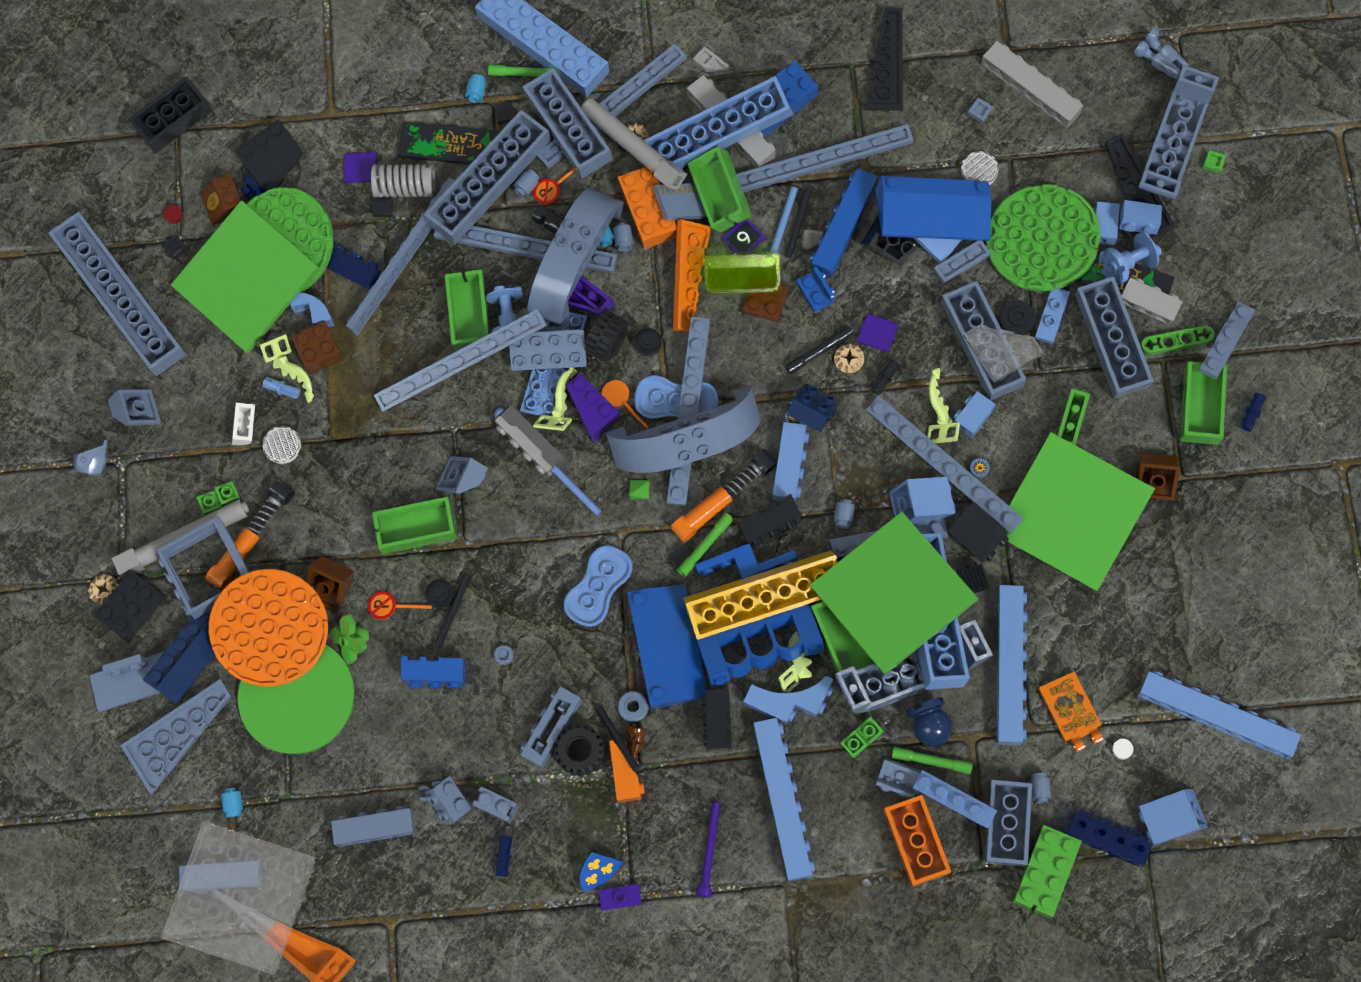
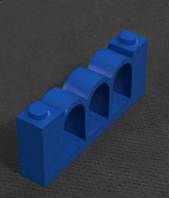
[697,604,824,686]

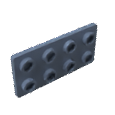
[509,326,587,371]
[90,652,163,712]

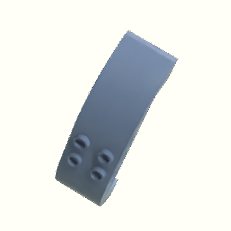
[1138,65,1219,201]
[527,188,626,326]
[606,386,761,473]
[835,620,993,713]

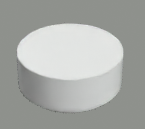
[1112,739,1133,760]

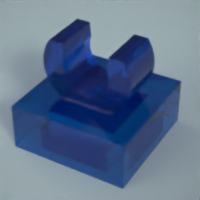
[241,174,265,199]

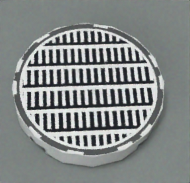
[961,151,998,185]
[263,426,301,464]

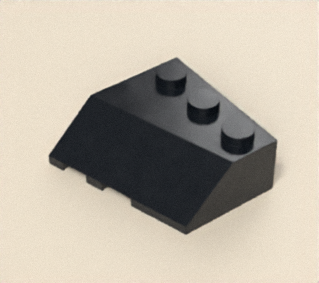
[234,119,304,192]
[861,214,919,264]

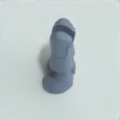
[1133,28,1189,79]

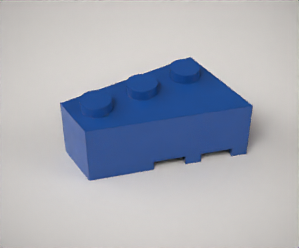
[401,656,466,689]

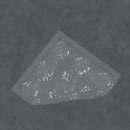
[963,324,1044,383]

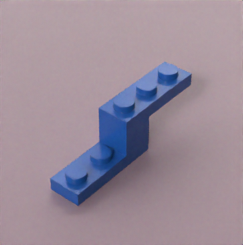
[695,544,797,579]

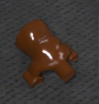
[623,726,648,760]

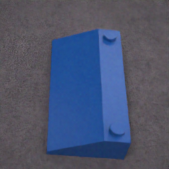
[875,176,991,241]
[627,585,707,710]

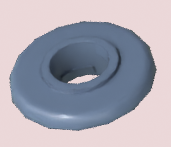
[618,691,649,722]

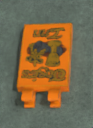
[1038,671,1103,753]

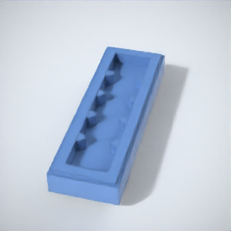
[1035,289,1070,344]

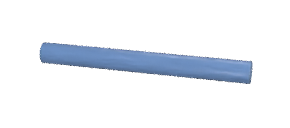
[769,187,798,256]

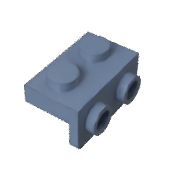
[876,758,921,799]
[424,776,471,825]

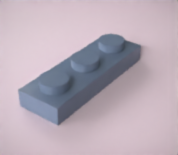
[934,241,991,285]

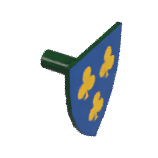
[579,849,623,892]

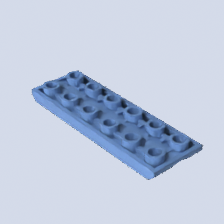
[520,312,587,416]

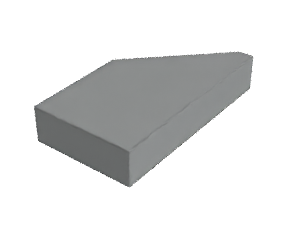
[692,46,730,72]

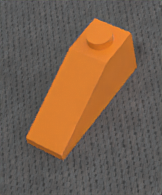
[609,741,645,803]

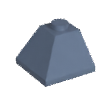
[108,389,161,425]
[435,456,488,494]

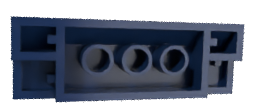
[143,587,222,705]

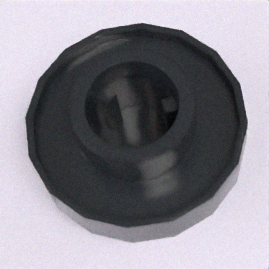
[634,328,662,356]
[425,579,454,608]

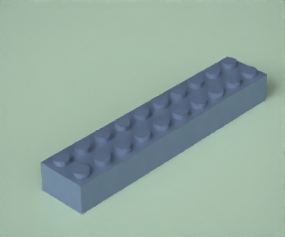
[49,211,187,377]

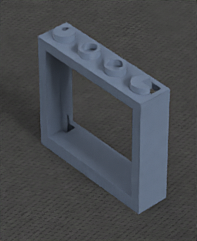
[157,516,250,619]

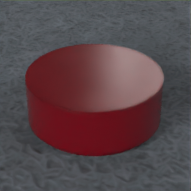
[164,205,183,224]

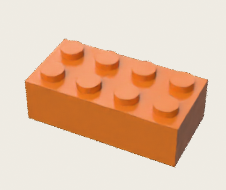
[618,167,677,250]
[883,795,951,888]

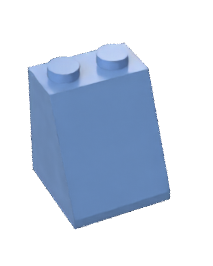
[889,477,955,524]
[1139,789,1208,845]

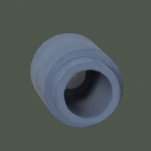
[513,169,540,197]
[613,223,634,252]
[834,499,855,529]
[1029,773,1052,804]

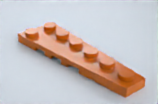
[673,219,711,333]

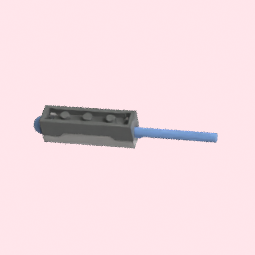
[494,405,602,516]

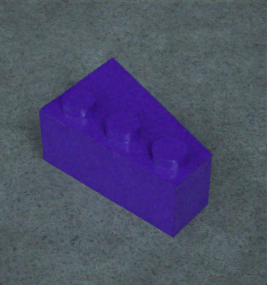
[568,276,616,317]
[566,373,621,444]

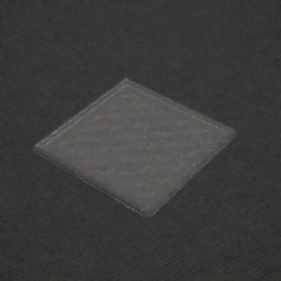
[161,821,316,975]

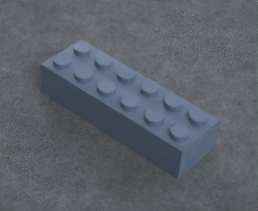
[522,68,613,179]
[1075,276,1154,399]
[941,281,1026,400]

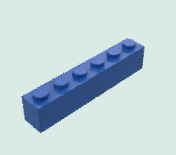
[810,168,878,278]

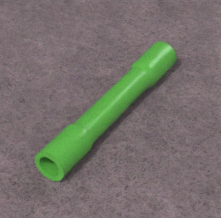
[488,64,560,77]
[677,513,734,577]
[892,746,973,774]

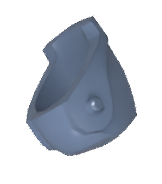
[73,440,108,476]

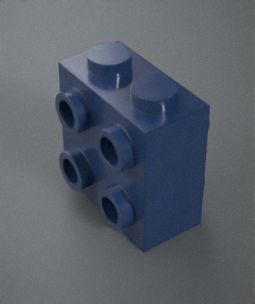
[787,383,840,432]

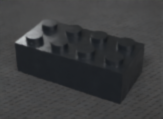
[128,76,213,153]

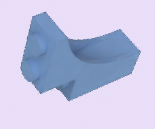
[743,676,835,725]

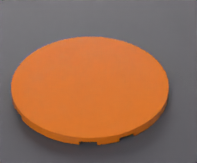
[209,569,328,687]

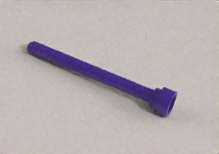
[696,801,720,898]

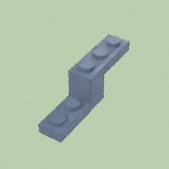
[1199,301,1255,380]

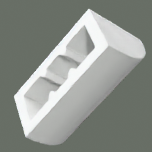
[232,403,255,445]

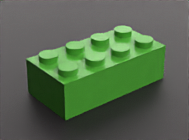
[687,146,752,232]
[445,269,491,352]
[1180,361,1227,445]
[372,497,458,554]
[811,602,874,673]
[1012,825,1082,919]

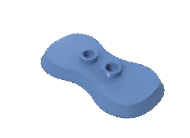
[635,375,719,419]
[564,545,632,627]

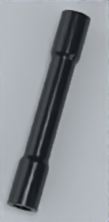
[785,326,854,375]

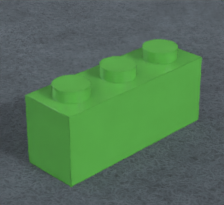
[1057,388,1090,445]

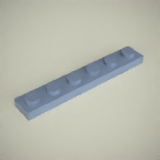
[830,518,948,559]

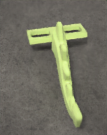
[260,334,314,403]
[533,367,577,431]
[927,368,960,443]
[779,632,812,693]

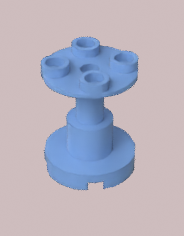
[1099,232,1162,285]
[486,286,523,333]

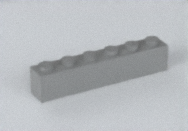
[981,41,1083,129]
[687,75,776,168]

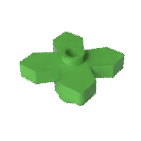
[330,614,369,665]

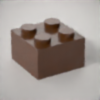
[291,321,344,375]

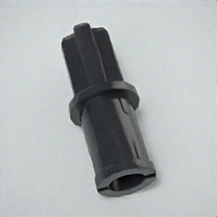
[871,359,900,395]

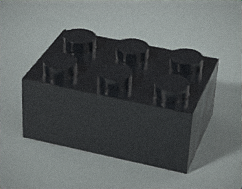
[93,570,166,643]

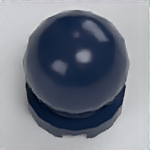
[905,697,953,747]

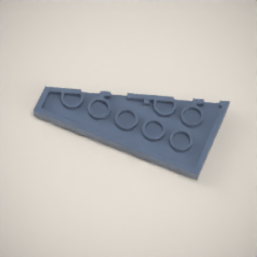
[120,679,232,795]

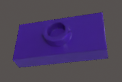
[599,884,642,911]

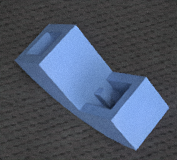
[290,292,335,327]

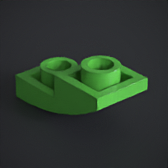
[196,481,239,516]
[840,716,885,758]

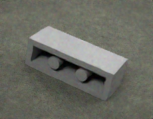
[1121,277,1183,326]

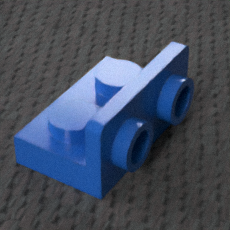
[796,266,836,313]

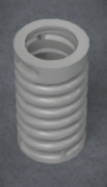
[371,164,436,198]

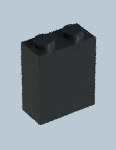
[948,502,1010,562]

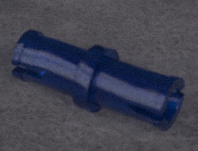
[1240,393,1266,432]
[495,835,513,877]

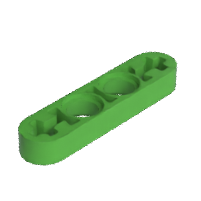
[1140,326,1215,356]

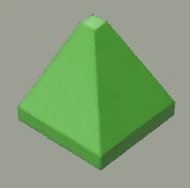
[629,480,649,499]

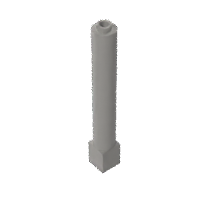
[581,99,687,190]
[112,499,249,578]

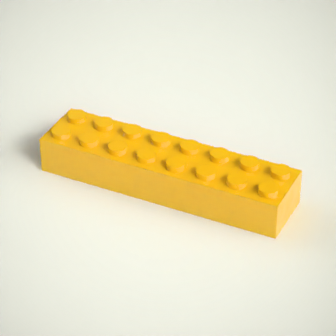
[683,550,838,640]

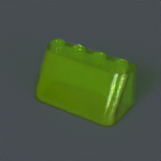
[704,251,780,294]

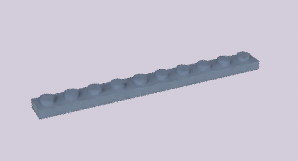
[537,44,687,170]
[737,124,914,193]
[346,177,455,336]
[434,226,618,274]
[374,309,548,412]
[667,317,710,506]
[866,396,1024,534]

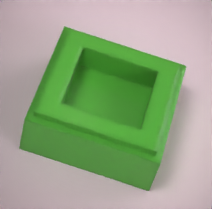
[1202,150,1226,174]

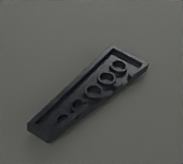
[866,8,903,111]
[1105,133,1175,239]

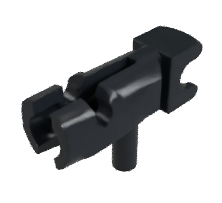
[532,204,573,235]

